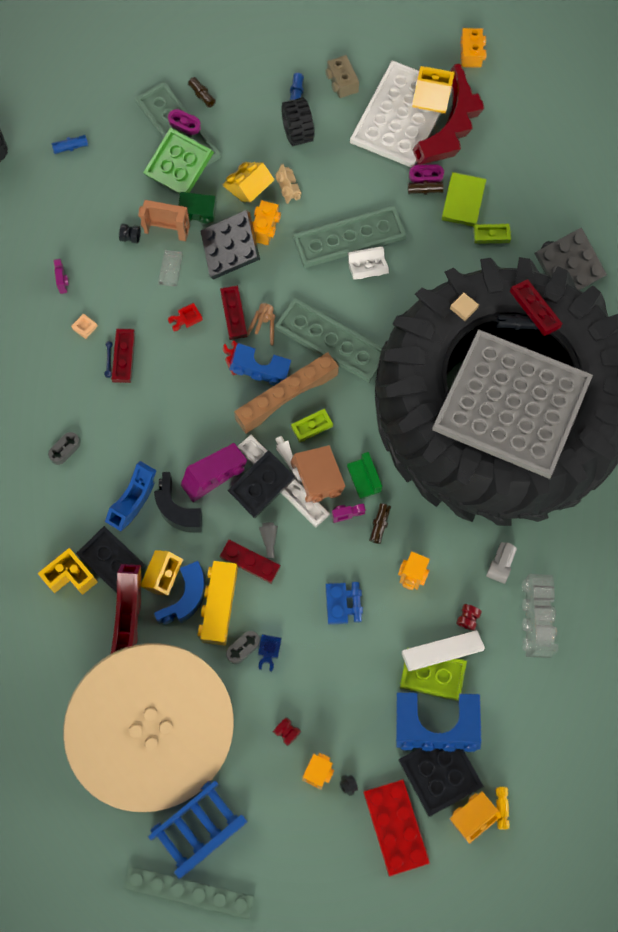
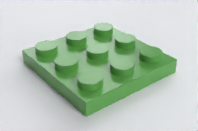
[143,128,214,194]

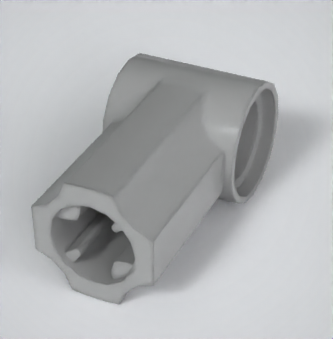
[486,542,517,584]

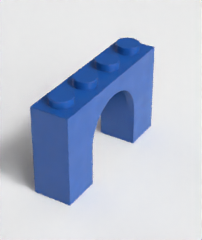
[396,693,481,752]

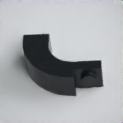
[154,472,202,533]

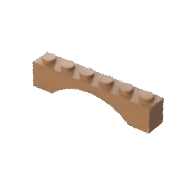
[234,352,339,434]

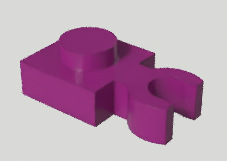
[53,259,69,294]
[331,503,366,523]

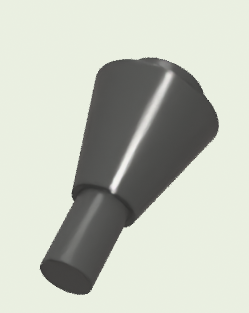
[259,522,278,559]

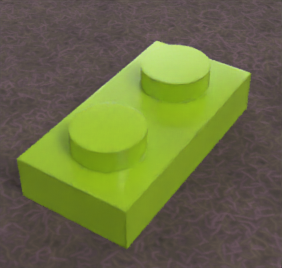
[473,224,511,244]
[291,408,333,443]

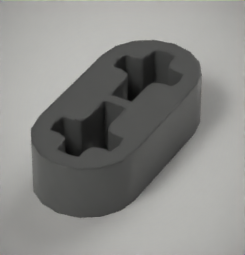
[48,432,81,465]
[226,631,260,664]

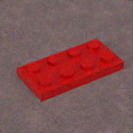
[363,779,430,877]

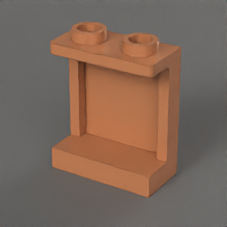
[138,200,190,242]
[290,445,345,503]

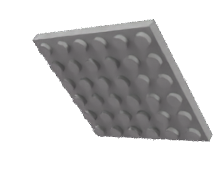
[432,330,593,479]

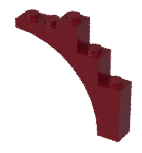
[412,63,484,165]
[110,564,141,655]

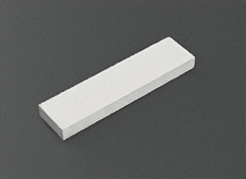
[402,630,485,671]

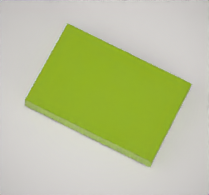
[441,172,486,227]
[399,648,467,701]

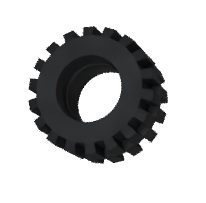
[281,97,315,146]

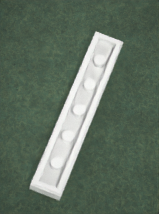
[237,435,330,528]

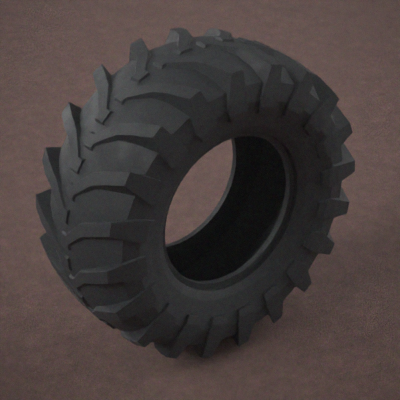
[375,257,618,526]

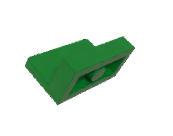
[347,452,382,499]

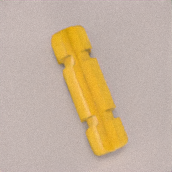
[496,787,510,830]

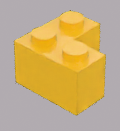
[37,548,98,595]

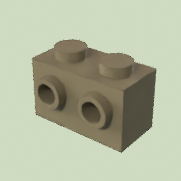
[325,55,359,98]

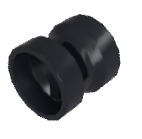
[119,223,141,244]

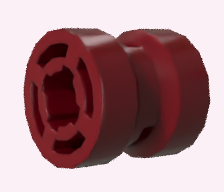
[456,604,482,631]
[273,717,302,747]

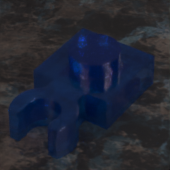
[258,634,282,672]

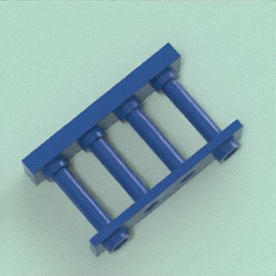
[148,780,247,879]

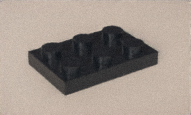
[228,450,296,518]
[76,526,146,594]

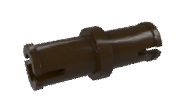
[188,77,216,108]
[408,181,443,195]
[369,503,392,544]

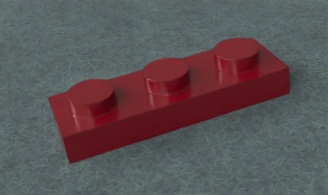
[510,279,563,336]
[220,285,248,340]
[111,329,135,383]
[219,539,281,584]

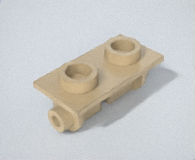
[276,164,301,204]

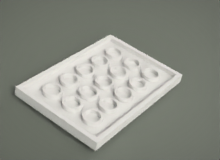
[350,61,452,167]

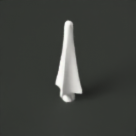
[275,436,302,484]

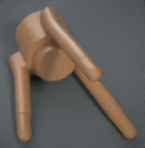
[247,303,276,346]

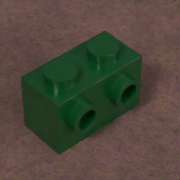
[178,192,217,224]

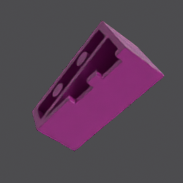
[181,443,247,503]

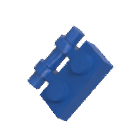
[326,582,363,624]

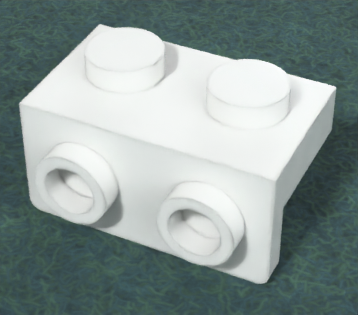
[348,246,389,280]

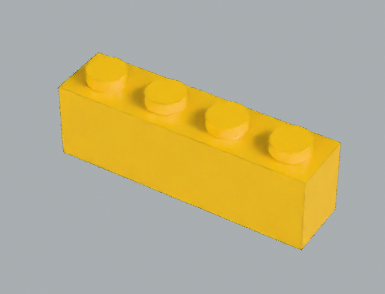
[198,561,238,646]

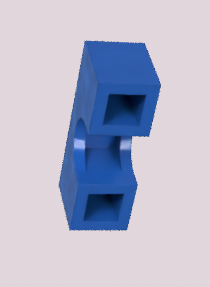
[229,343,291,386]

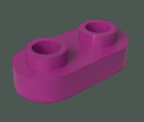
[168,109,201,135]
[409,164,444,183]

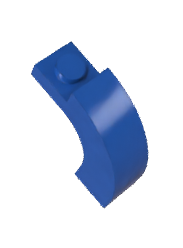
[105,461,157,531]
[154,561,205,624]

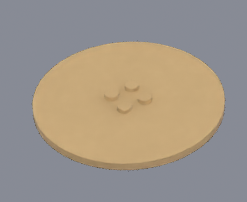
[63,643,234,812]

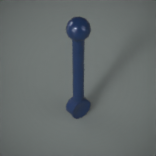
[104,341,113,378]

